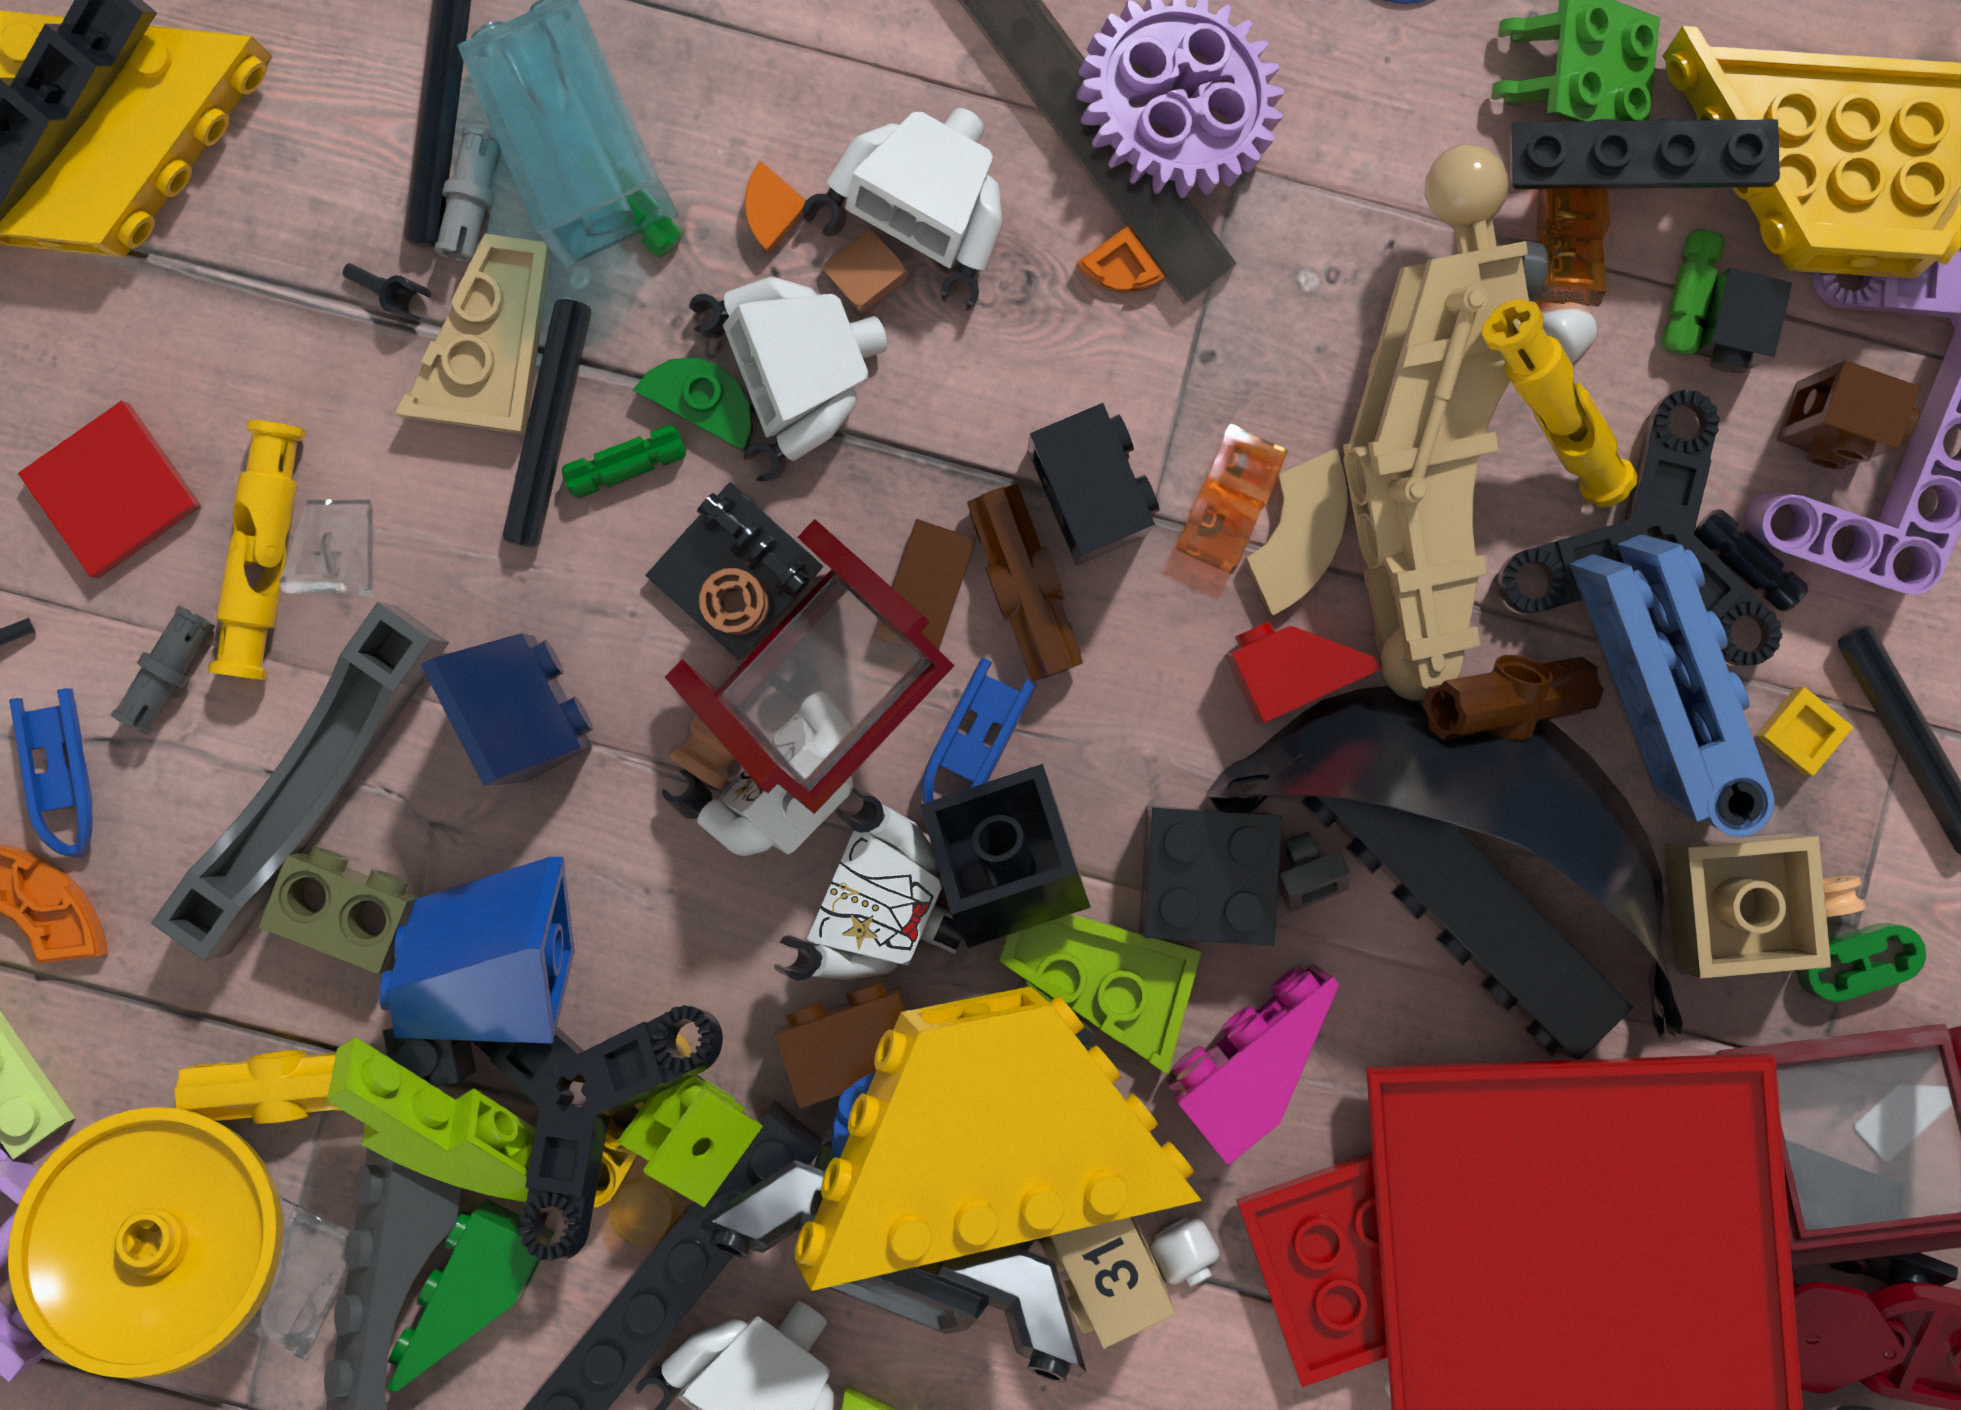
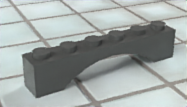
[151,602,450,961]
[324,1148,462,1410]

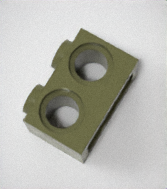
[258,846,421,974]

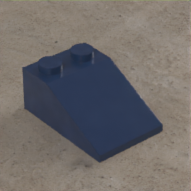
[420,633,593,786]

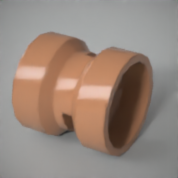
[699,568,770,636]

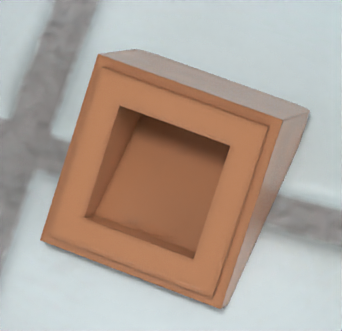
[821,228,910,318]

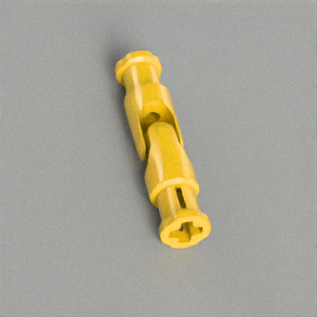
[1482,298,1637,508]
[208,419,306,681]

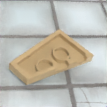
[394,234,553,435]

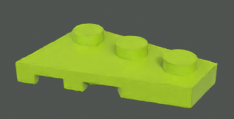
[999,914,1202,1075]

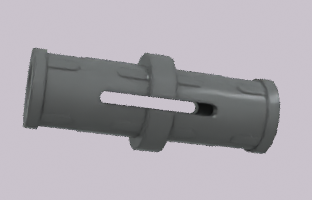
[111,605,215,735]

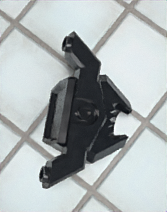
[700,1140,1087,1383]

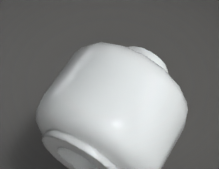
[1540,296,1597,363]
[1150,1217,1220,1288]

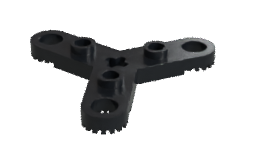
[1498,390,1783,666]
[469,1005,723,1261]

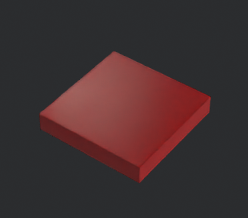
[18,400,201,579]

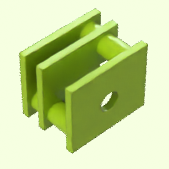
[617,1075,763,1207]

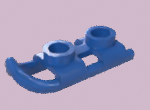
[922,657,1037,803]
[9,688,93,858]

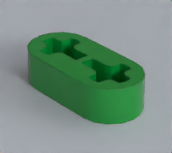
[1797,923,1926,1002]

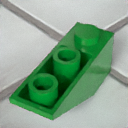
[387,1199,555,1392]

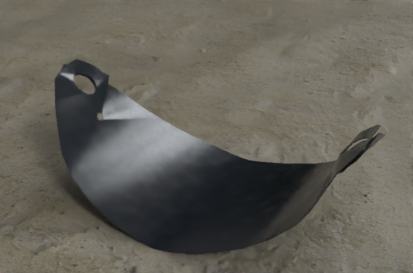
[1207,686,1683,1043]

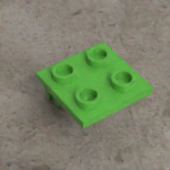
[1491,0,1660,122]

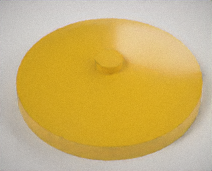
[8,1107,284,1379]

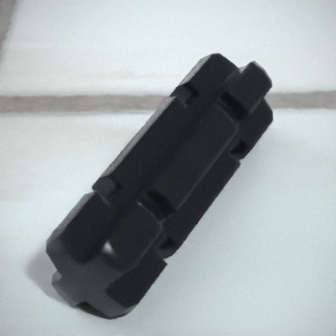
[1694,509,1809,611]

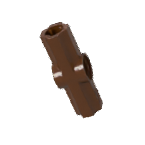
[967,483,1083,682]
[1422,655,1604,740]

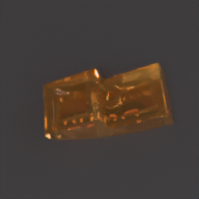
[1536,189,1610,306]
[1174,424,1288,575]

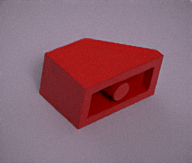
[1225,621,1382,724]

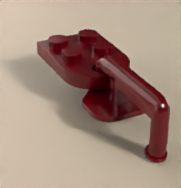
[1793,1282,1961,1410]

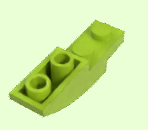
[327,1037,536,1202]

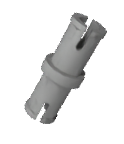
[434,126,503,262]

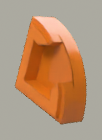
[745,161,806,254]
[1076,225,1165,293]

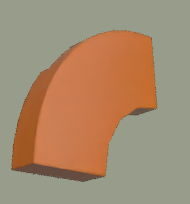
[0,844,109,964]

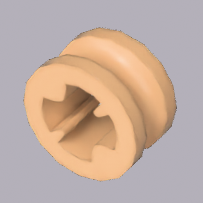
[1823,875,1866,917]

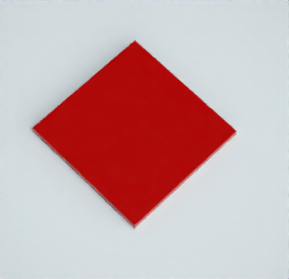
[1366,1053,1803,1410]

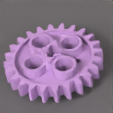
[1077,0,1284,198]

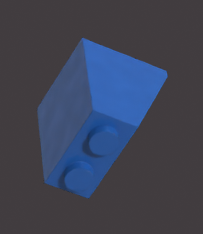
[379,856,575,1043]

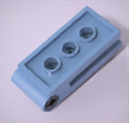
[1569,534,1775,837]

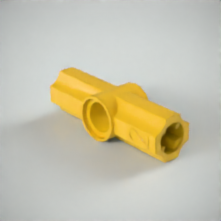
[174,1050,343,1124]

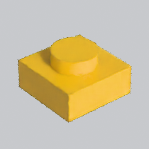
[1755,687,1854,777]

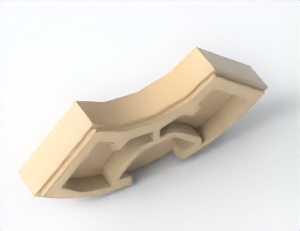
[1244,448,1348,617]

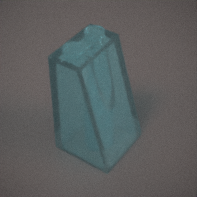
[457,0,679,268]

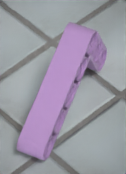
[1744,317,1961,595]

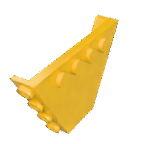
[0,10,272,258]
[1662,26,1961,279]
[795,986,1202,1291]

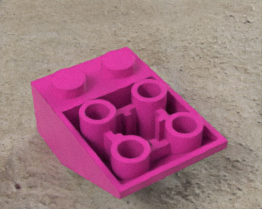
[1167,964,1339,1165]

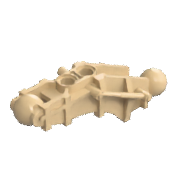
[1343,144,1543,702]

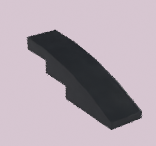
[0,0,157,221]

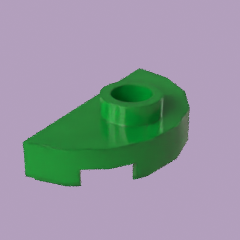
[633,357,753,453]

